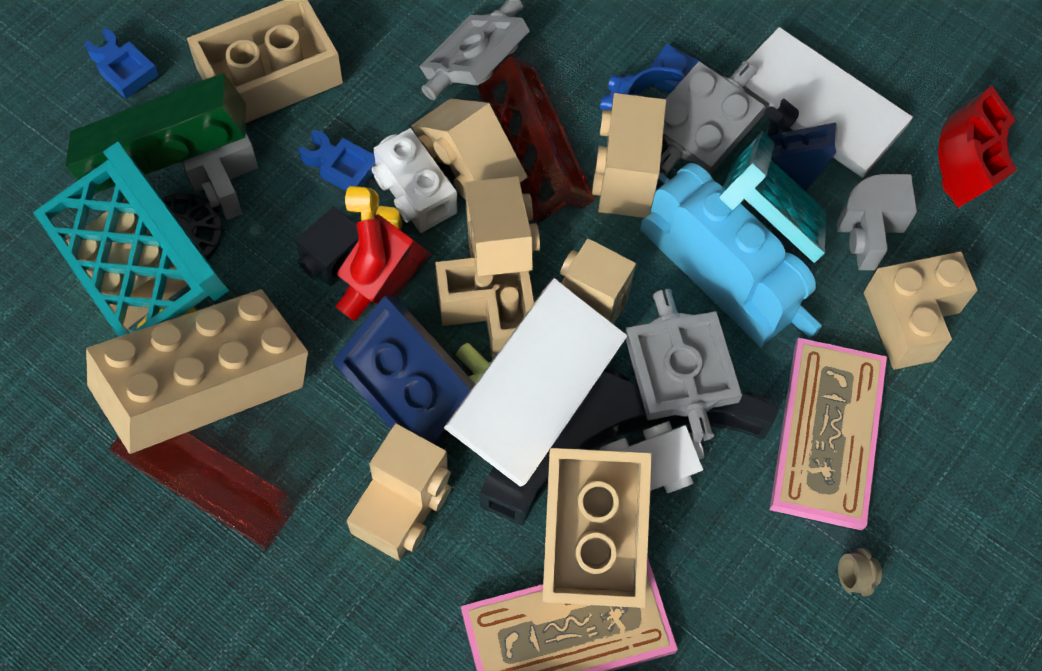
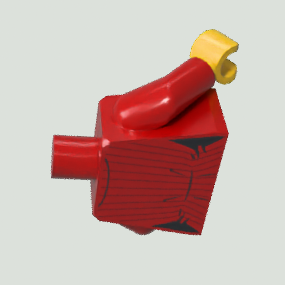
[334,186,431,321]

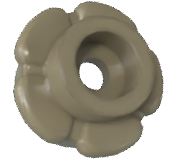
[838,548,882,597]

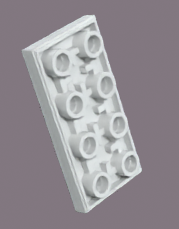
[743,27,913,178]
[444,278,627,487]

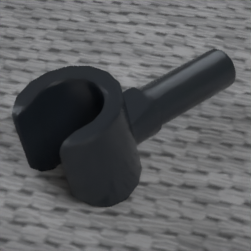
[764,98,799,136]

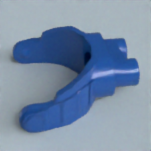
[600,67,684,111]

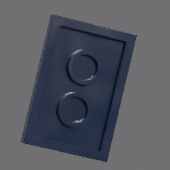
[332,295,475,446]

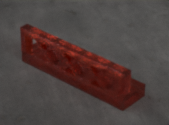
[476,55,595,222]
[109,432,294,550]

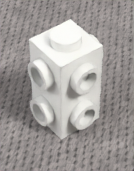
[372,128,457,233]
[599,421,704,493]

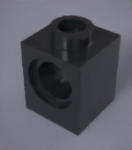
[295,206,359,287]

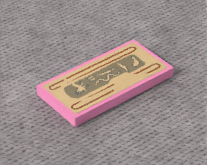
[770,338,887,531]
[461,556,678,671]

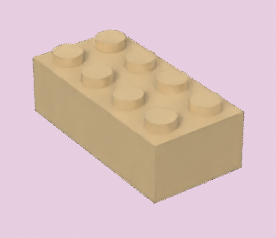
[86,289,308,454]

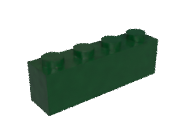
[65,72,246,194]

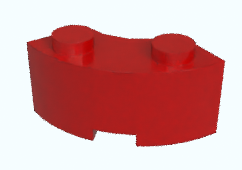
[938,86,1017,208]

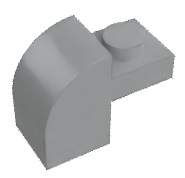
[184,134,258,220]
[837,174,917,270]

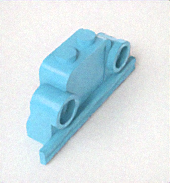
[640,163,822,348]

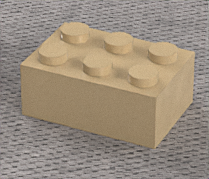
[187,0,343,123]
[542,448,652,608]

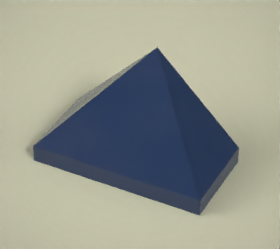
[752,122,838,191]

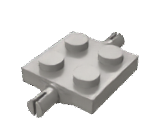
[419,0,529,100]
[660,61,765,176]
[625,289,742,442]

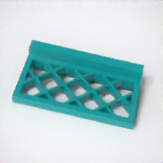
[719,131,826,263]
[33,142,229,337]

